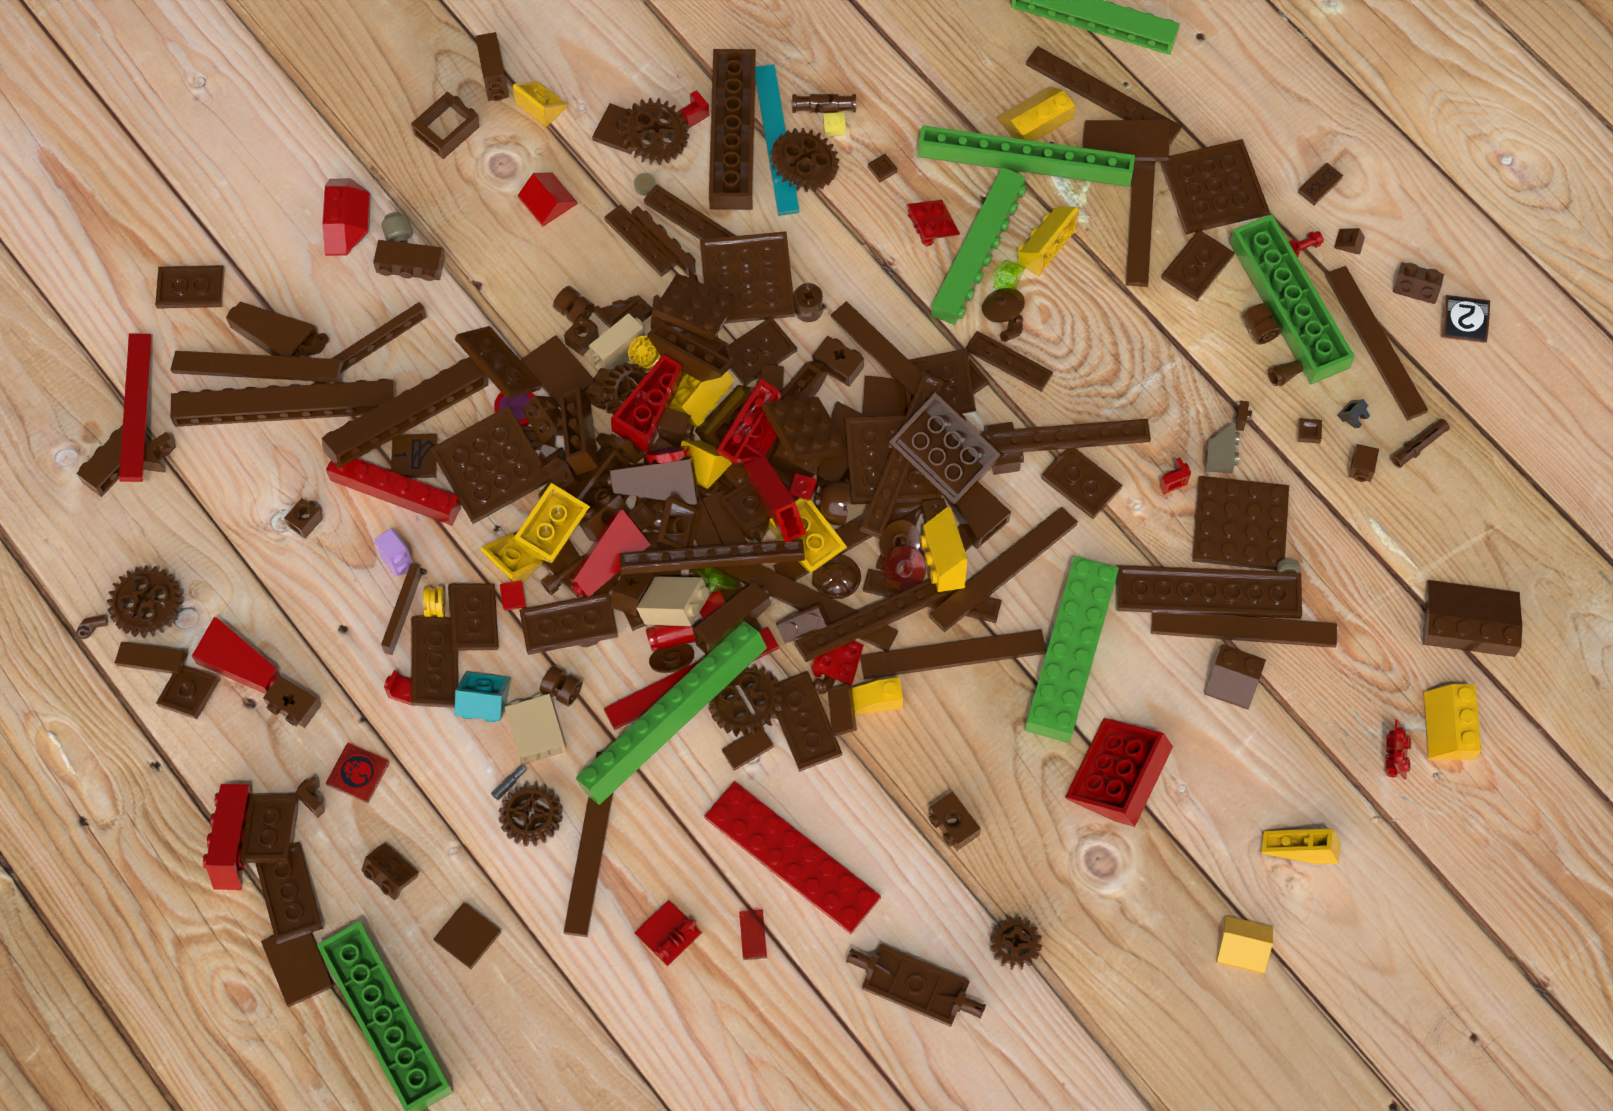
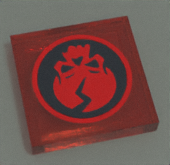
[326,742,390,804]

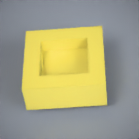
[823,112,846,136]

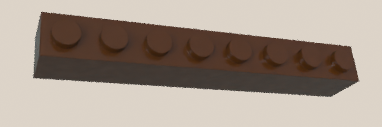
[321,357,488,469]

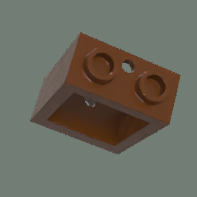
[475,32,509,101]
[411,91,480,159]

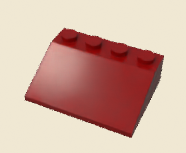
[1065,718,1173,827]

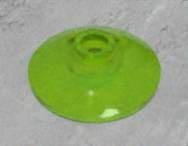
[695,568,738,592]

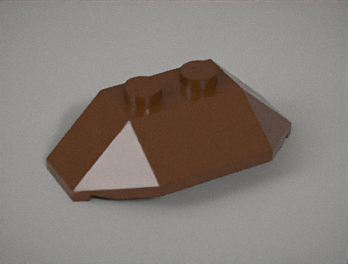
[647,321,734,382]

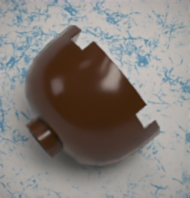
[814,481,850,526]

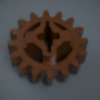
[990,917,1042,970]

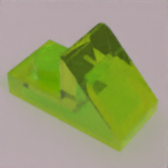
[993,260,1025,290]

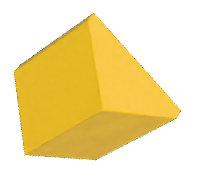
[513,81,568,127]
[681,440,732,489]
[480,533,543,583]
[1217,916,1273,974]

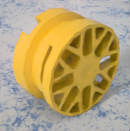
[628,336,661,370]
[423,586,446,618]

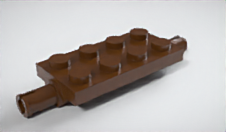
[846,944,986,1027]

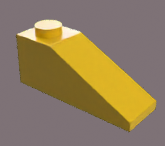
[852,677,903,715]
[1261,829,1341,864]

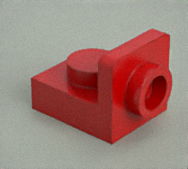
[1160,457,1191,495]
[789,473,818,501]
[384,670,410,705]

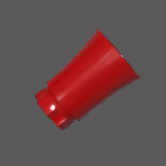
[646,624,695,651]

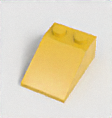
[769,499,847,574]

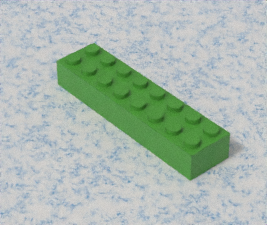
[1230,214,1355,384]
[1025,556,1119,743]
[317,921,453,1111]

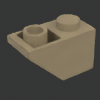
[1205,423,1240,473]

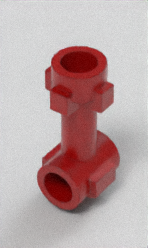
[1289,231,1324,258]

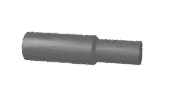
[491,764,527,800]

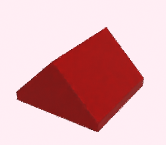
[518,172,578,227]

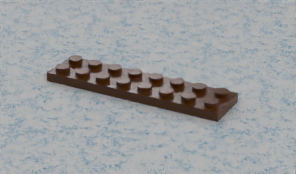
[1117,565,1302,619]

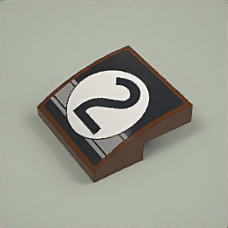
[1441,295,1490,343]

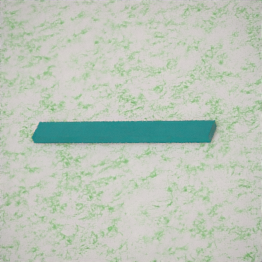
[756,64,799,216]

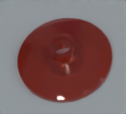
[883,546,926,591]

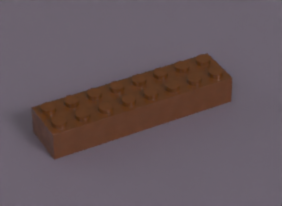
[709,49,756,210]

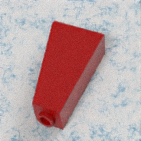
[744,455,806,543]
[569,509,651,597]
[192,617,280,694]

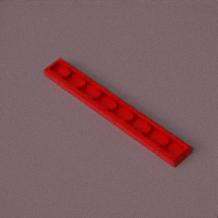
[119,333,152,482]
[604,627,779,731]

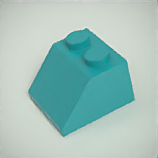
[454,671,511,722]

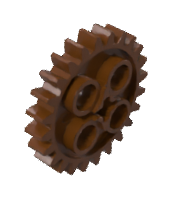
[620,98,690,165]
[770,128,839,192]
[107,565,183,638]
[708,665,784,737]

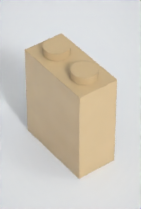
[589,313,645,371]
[637,577,710,626]
[505,694,566,765]

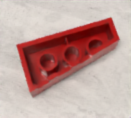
[611,354,682,453]
[203,784,252,890]

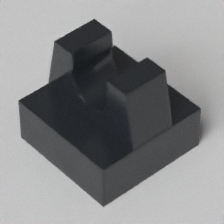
[1337,399,1370,428]

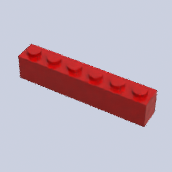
[326,459,461,526]

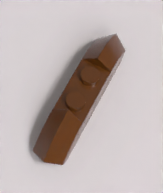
[780,361,829,400]

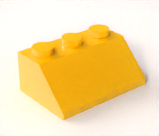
[997,86,1076,141]
[1017,206,1079,276]
[669,371,734,427]
[514,483,590,563]
[919,507,967,592]
[1423,684,1481,760]

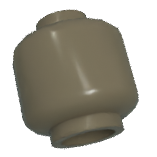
[381,212,412,243]

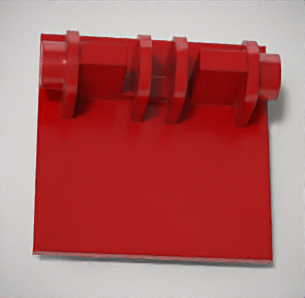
[907,200,960,246]
[811,641,864,686]
[1385,719,1411,780]
[634,900,702,966]

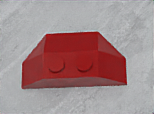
[322,178,371,256]
[716,379,781,464]

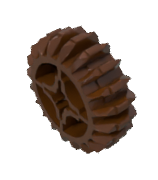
[600,363,647,416]
[499,783,563,847]

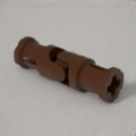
[792,94,856,113]

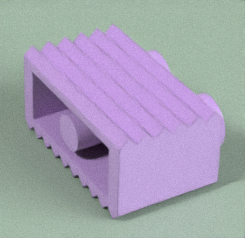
[375,528,413,576]

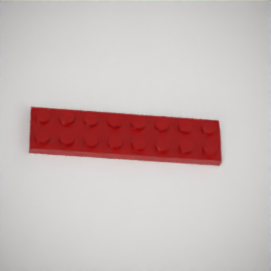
[704,781,881,934]

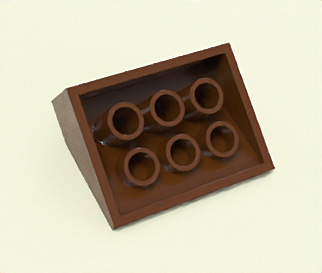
[889,392,1004,504]
[1422,580,1522,657]

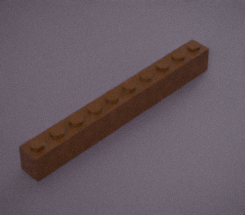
[170,378,397,427]

